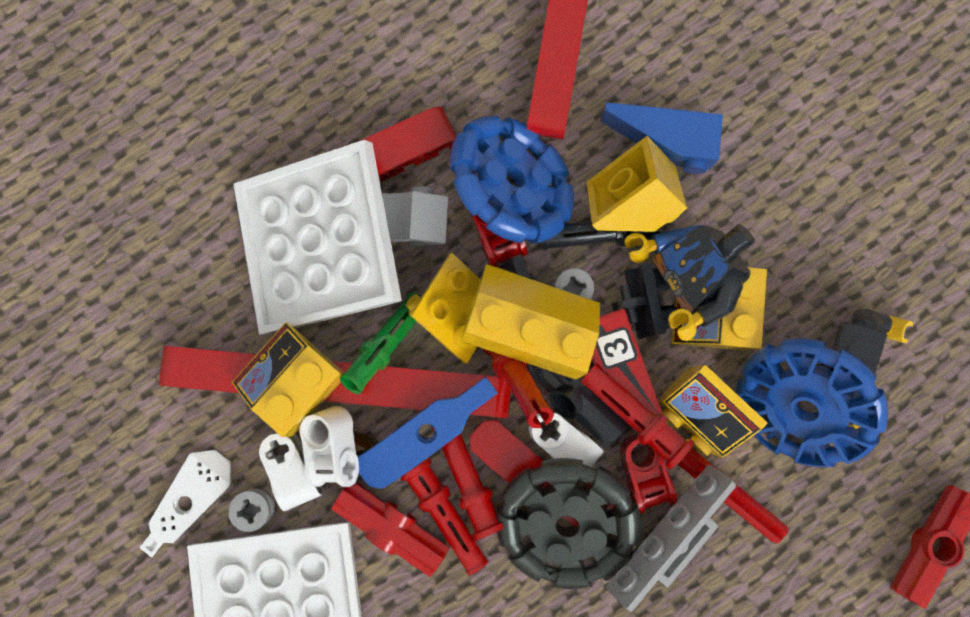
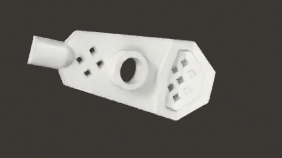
[140,449,232,557]

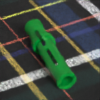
[340,292,422,394]

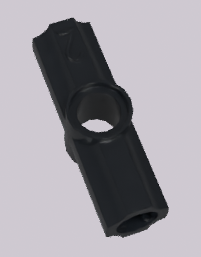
[526,363,629,448]

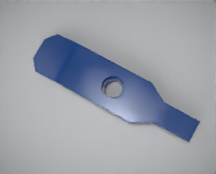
[358,376,498,489]

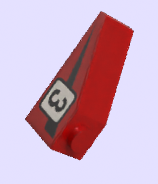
[590,309,663,415]

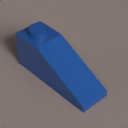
[601,102,723,174]

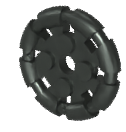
[496,458,642,589]

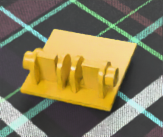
[406,253,480,364]

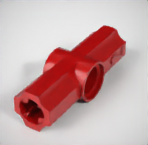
[331,482,450,577]
[889,484,970,609]

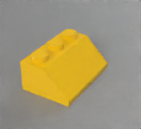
[461,264,600,380]

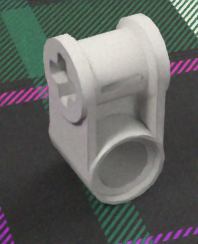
[300,405,359,487]
[529,413,604,482]
[259,433,323,511]

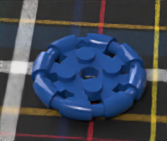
[450,116,574,244]
[736,338,888,468]

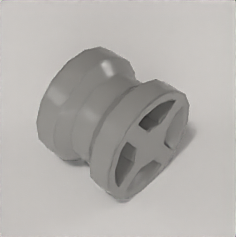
[553,268,594,299]
[228,488,275,532]

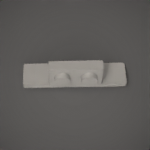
[606,465,736,612]

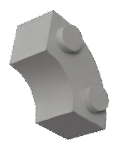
[381,187,448,247]

